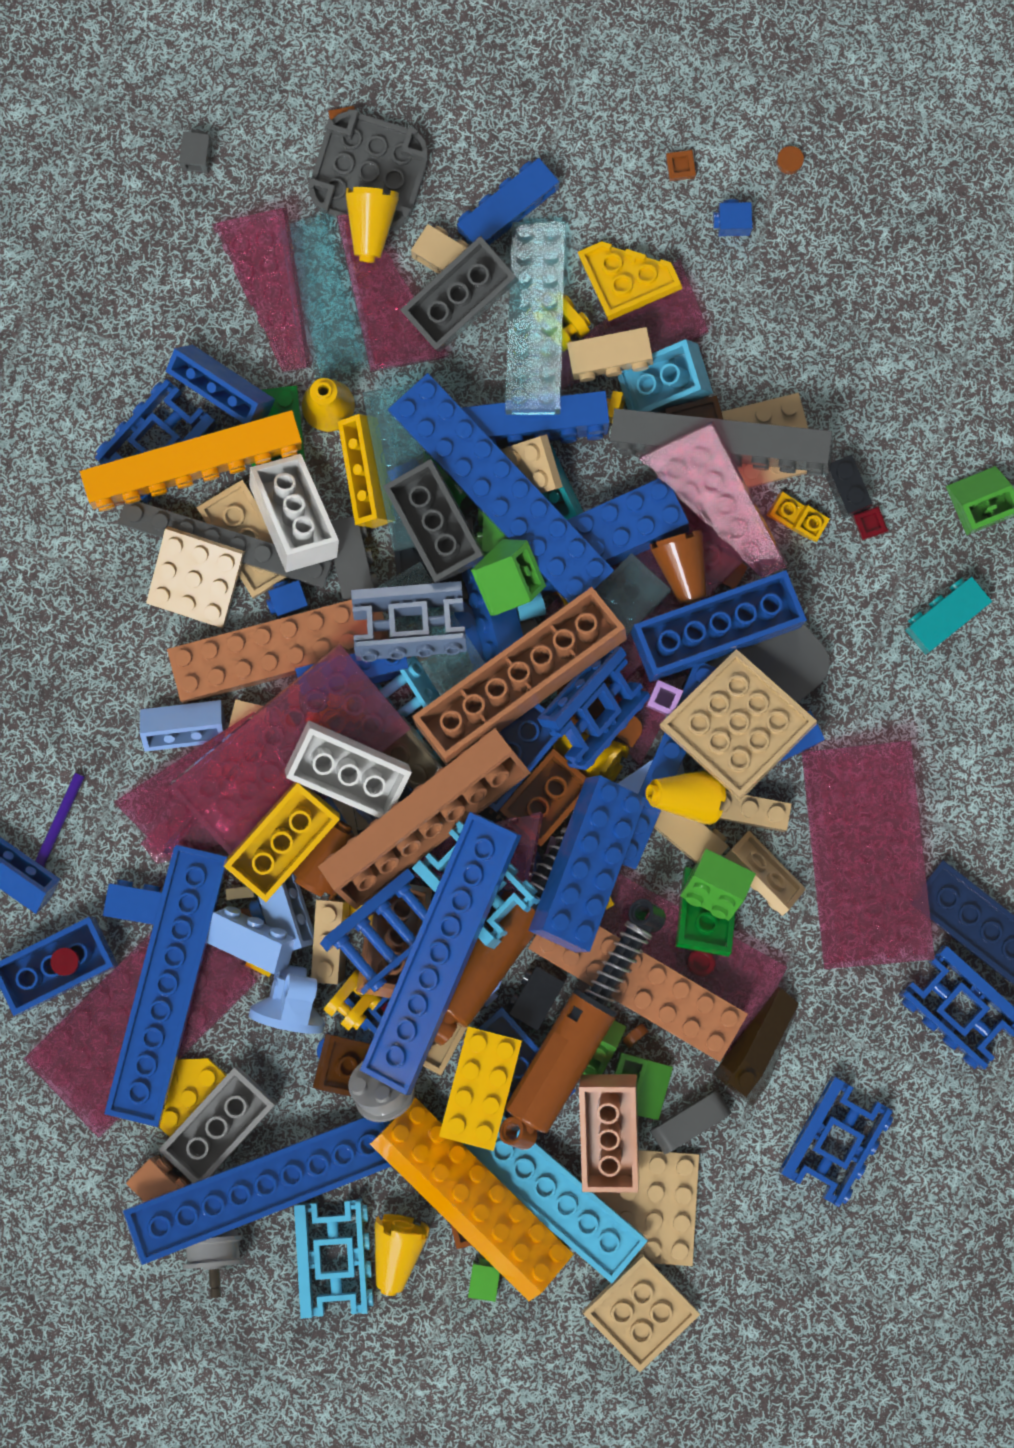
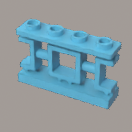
[412,821,540,949]
[294,1199,374,1319]

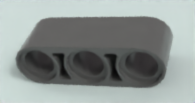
[650,1089,732,1155]

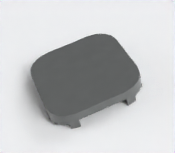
[308,109,428,232]
[705,624,830,703]

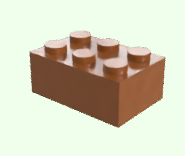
[498,748,587,849]

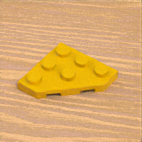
[577,241,682,321]
[112,1058,227,1137]

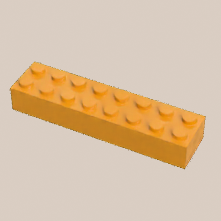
[79,410,302,512]
[370,1098,574,1301]

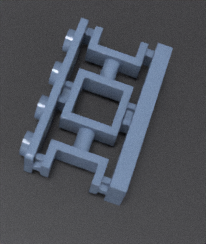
[351,581,467,662]

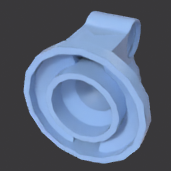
[249,965,325,1034]

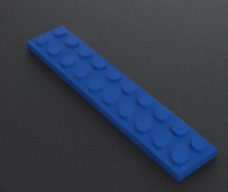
[388,373,614,604]
[360,812,522,1095]
[104,844,228,1127]
[122,1117,391,1265]

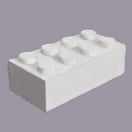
[249,454,339,572]
[285,720,412,818]

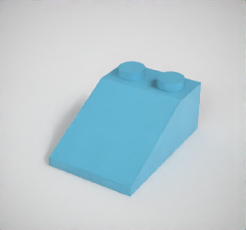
[618,339,713,413]

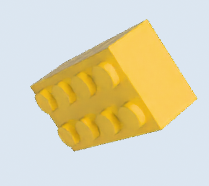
[224,782,340,902]
[439,1027,522,1151]

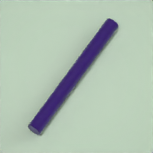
[35,773,85,867]

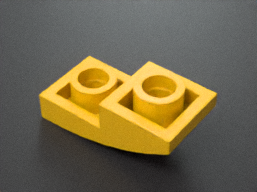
[767,492,830,542]

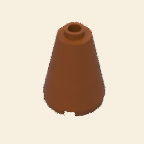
[650,530,706,606]
[289,820,355,900]

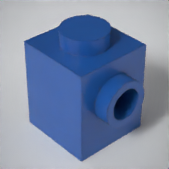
[713,199,752,237]
[266,580,310,619]

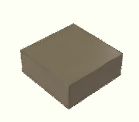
[226,887,257,900]

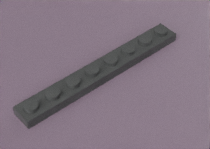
[118,502,332,589]

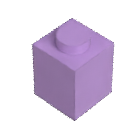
[646,680,683,716]

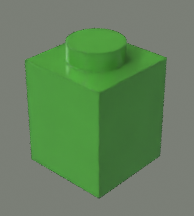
[468,1257,500,1302]

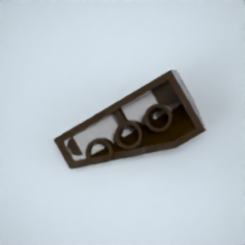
[713,986,799,1106]

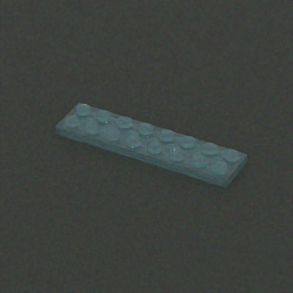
[505,221,566,415]

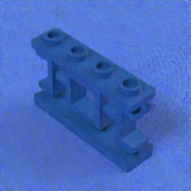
[95,379,218,504]
[537,646,650,770]
[899,946,1014,1070]
[778,1076,893,1207]

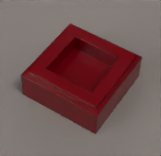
[852,506,888,541]

